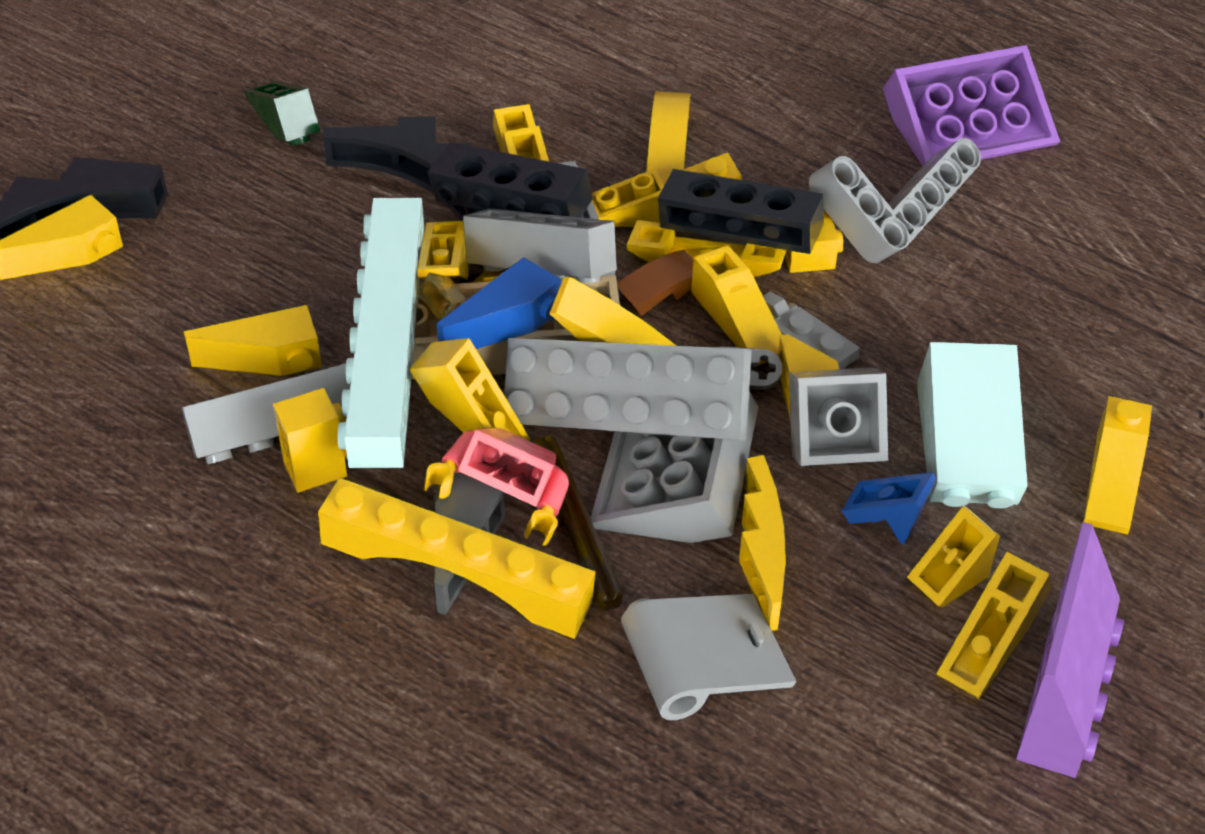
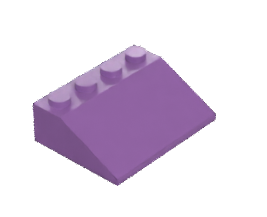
[883,45,1060,167]
[1016,522,1124,778]

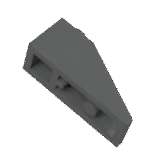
[432,473,506,615]

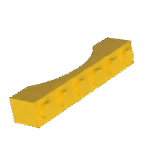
[318,478,596,639]

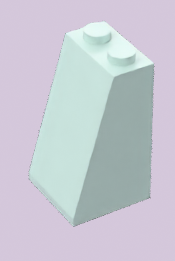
[917,342,1027,508]

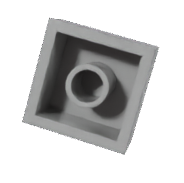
[789,368,888,466]

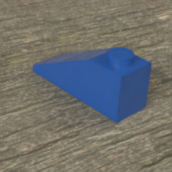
[436,257,561,349]

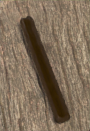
[534,434,623,611]

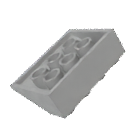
[590,392,759,543]

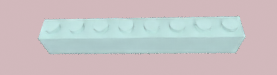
[338,198,424,468]

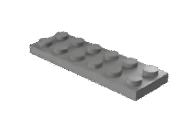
[504,338,752,440]

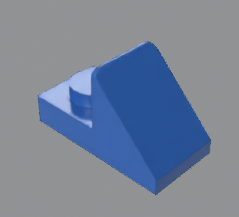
[842,472,936,545]

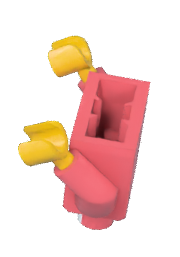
[424,428,569,546]

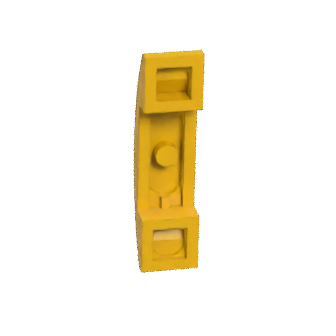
[647,91,691,178]
[627,220,786,277]

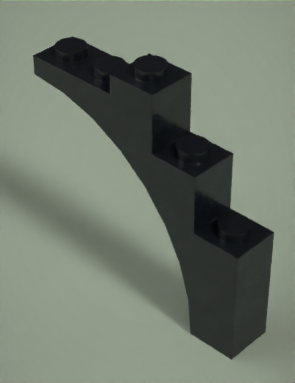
[323,116,479,221]
[0,157,168,240]

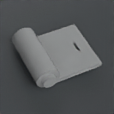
[621,594,796,720]

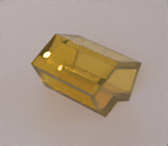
[416,272,468,320]

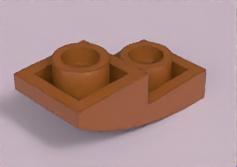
[617,249,693,316]

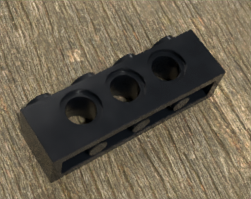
[427,142,593,218]
[658,169,824,254]

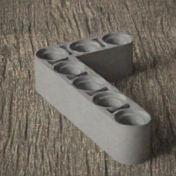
[809,138,981,263]

